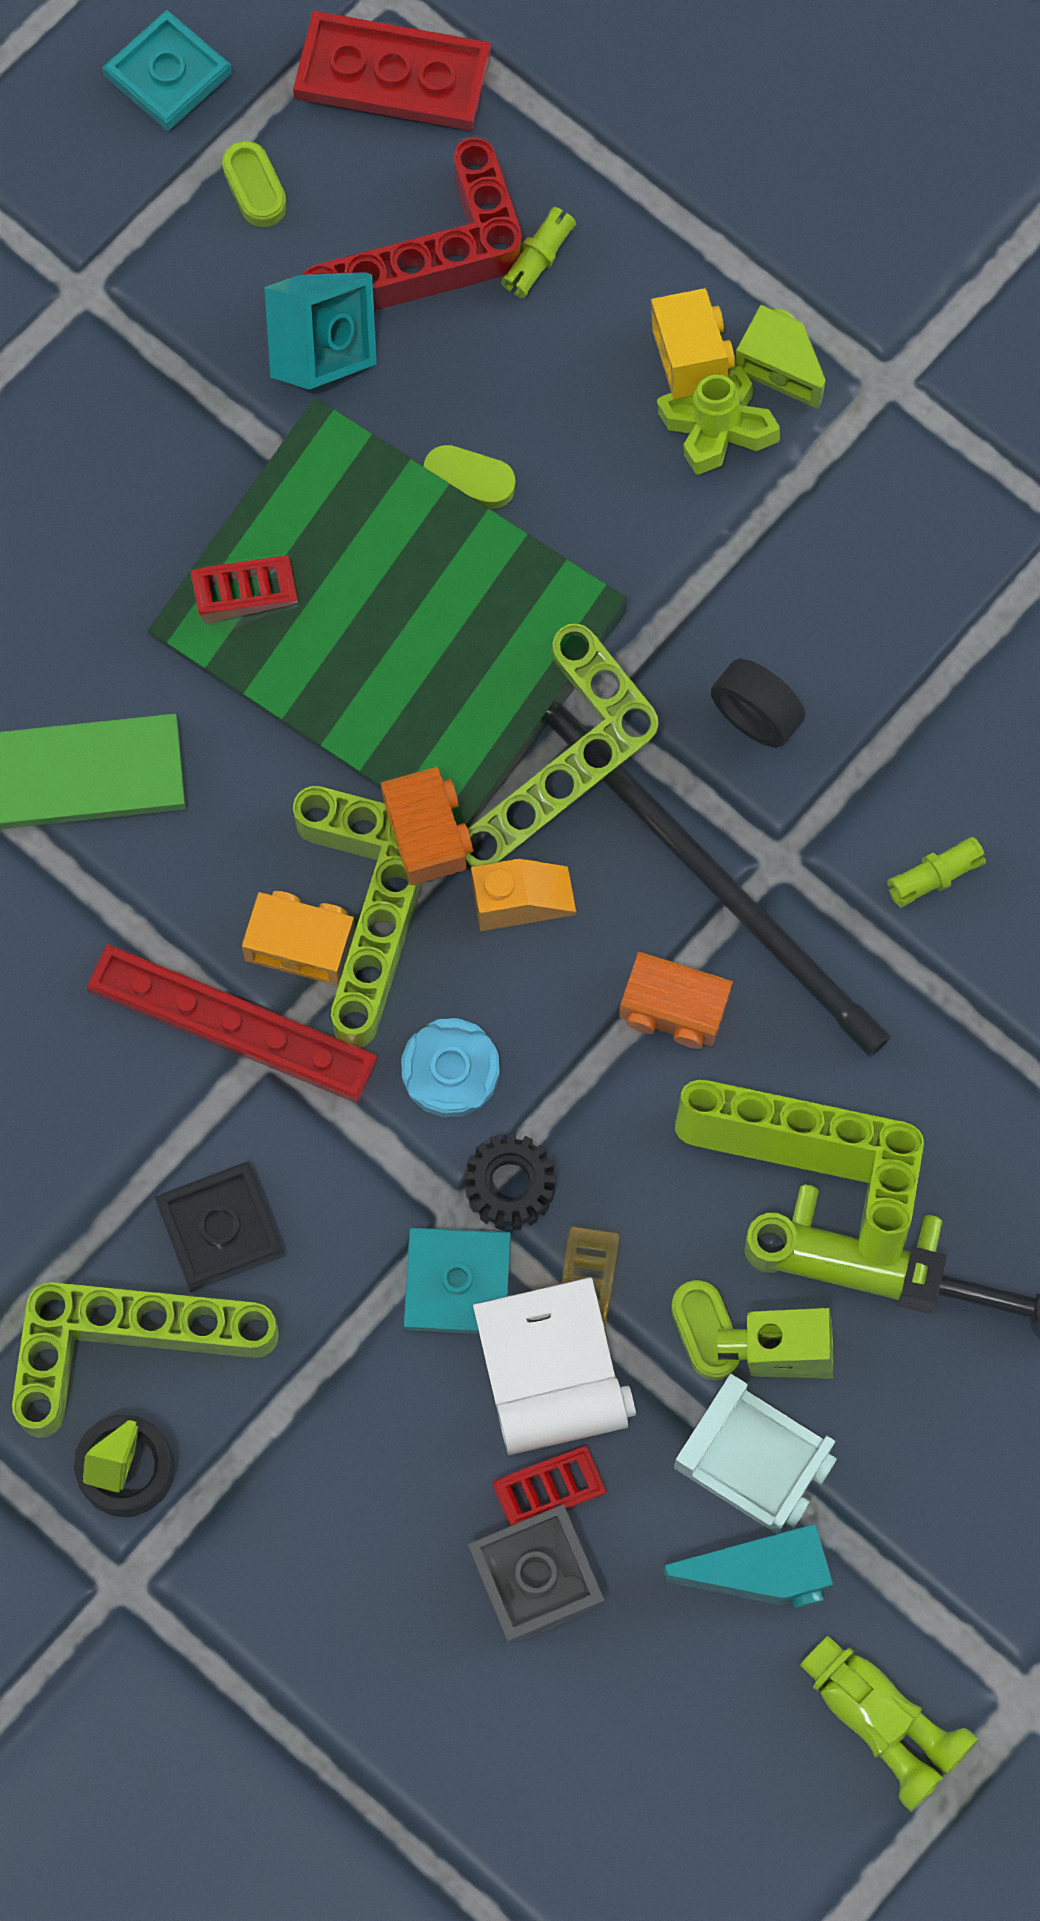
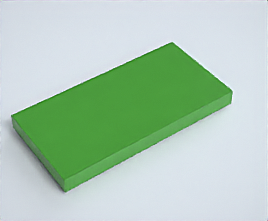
[0,714,186,829]

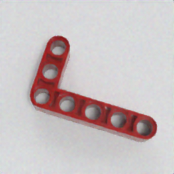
[302,137,522,311]

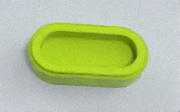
[222,141,287,227]
[424,445,516,509]
[671,1280,740,1380]

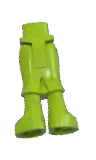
[800,1636,979,1812]

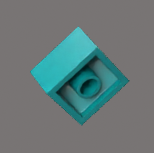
[264,272,377,390]

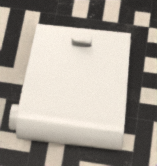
[473,1277,636,1456]

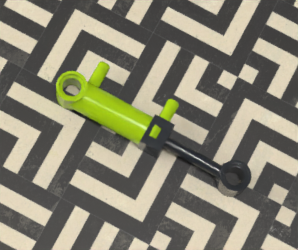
[744,1184,1040,1338]

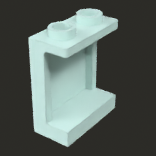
[674,1374,837,1534]

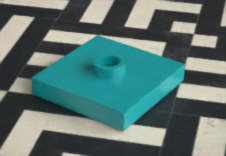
[102,10,232,131]
[404,1228,511,1334]

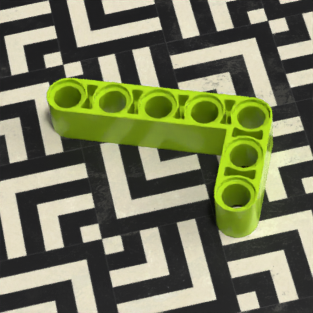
[465,624,658,867]
[293,786,422,1048]
[675,1080,924,1265]
[12,1282,279,1438]

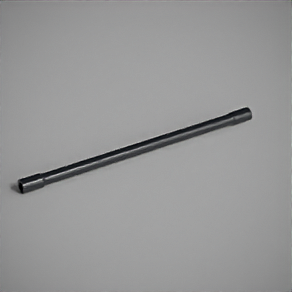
[548,704,891,1058]

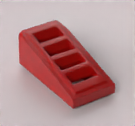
[191,555,299,624]
[492,1446,607,1527]

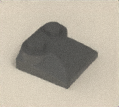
[468,1504,605,1644]

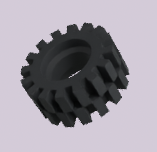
[464,1133,555,1231]

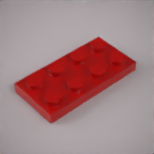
[293,11,491,131]

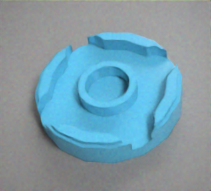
[401,1018,500,1117]

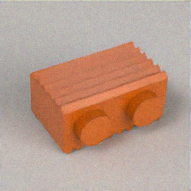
[381,766,473,886]
[619,951,733,1049]

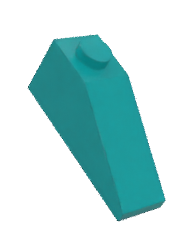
[663,1524,833,1610]

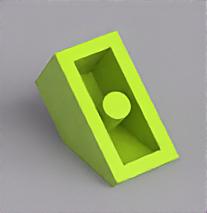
[735,305,826,409]

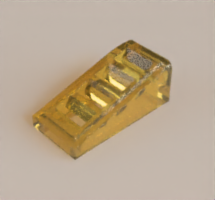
[561,1227,620,1331]

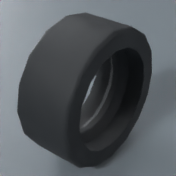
[711,658,805,748]
[74,1415,175,1517]

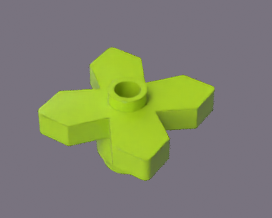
[657,366,780,475]

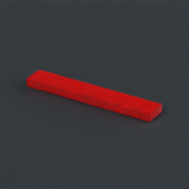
[86,944,378,1104]

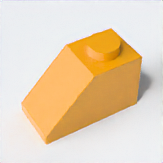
[471,859,576,931]

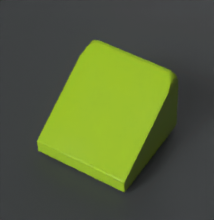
[83,1420,138,1493]

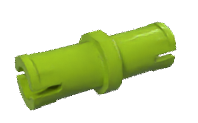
[501,207,576,298]
[887,836,986,908]

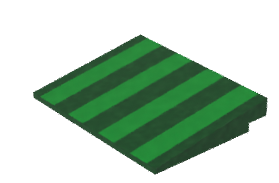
[148,397,627,829]

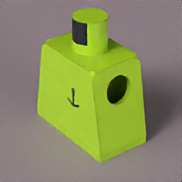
[717,1308,833,1379]

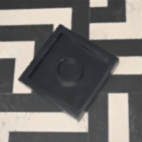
[155,1161,285,1292]

